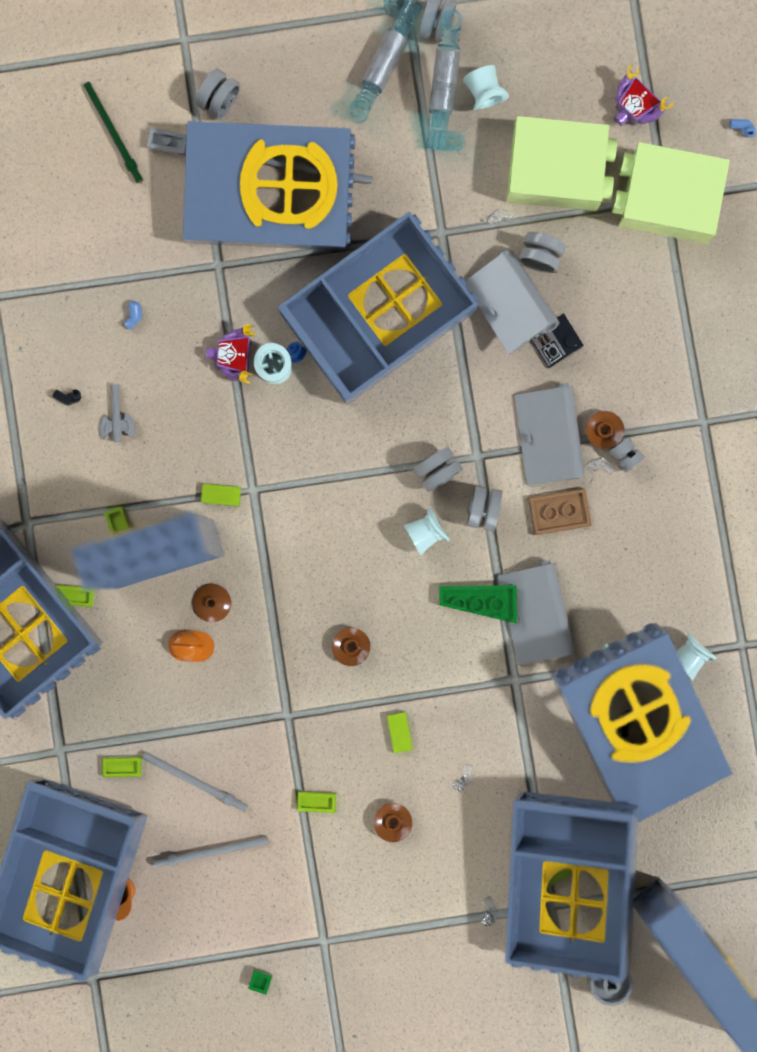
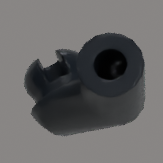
[52,389,81,406]
[618,710,636,737]

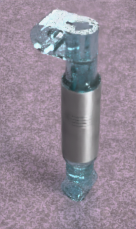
[350,0,423,124]
[426,9,465,152]

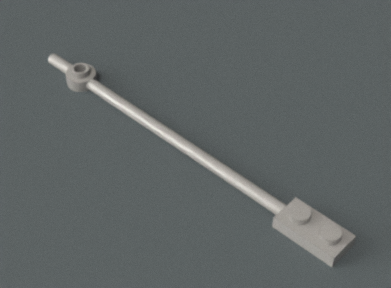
[147,128,373,184]

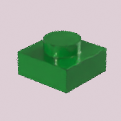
[248,969,273,995]

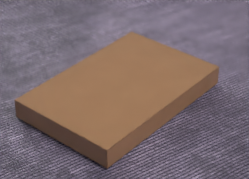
[528,488,592,536]

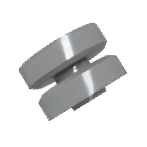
[419,0,457,43]
[195,69,241,120]
[518,232,566,273]
[413,447,463,492]
[467,485,502,532]
[586,971,633,1006]

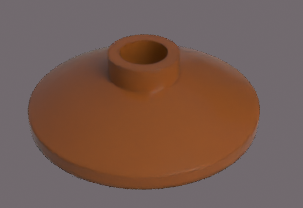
[586,411,624,449]
[193,584,231,622]
[332,628,370,666]
[374,803,412,842]

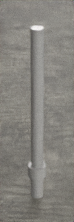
[142,752,248,812]
[153,836,269,868]

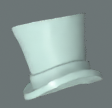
[463,65,509,111]
[254,343,292,384]
[403,507,450,556]
[676,632,717,682]

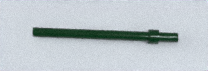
[83,82,143,184]

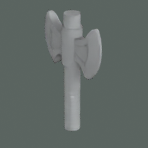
[99,384,135,442]

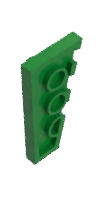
[439,585,517,624]

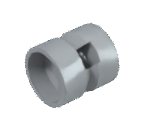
[609,437,645,473]

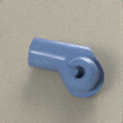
[729,119,756,138]
[124,301,142,330]

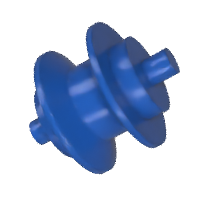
[286,342,307,363]

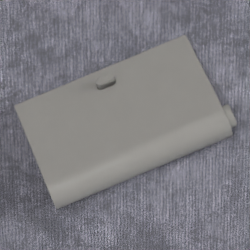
[465,250,559,355]
[515,383,585,485]
[498,560,576,666]

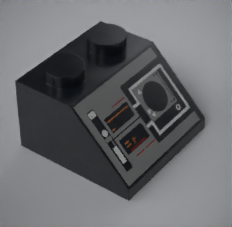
[531,313,584,369]

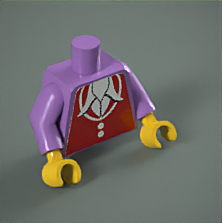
[614,64,674,126]
[206,324,256,384]

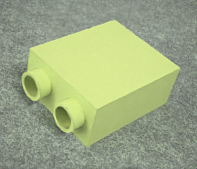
[506,116,617,211]
[612,142,730,244]

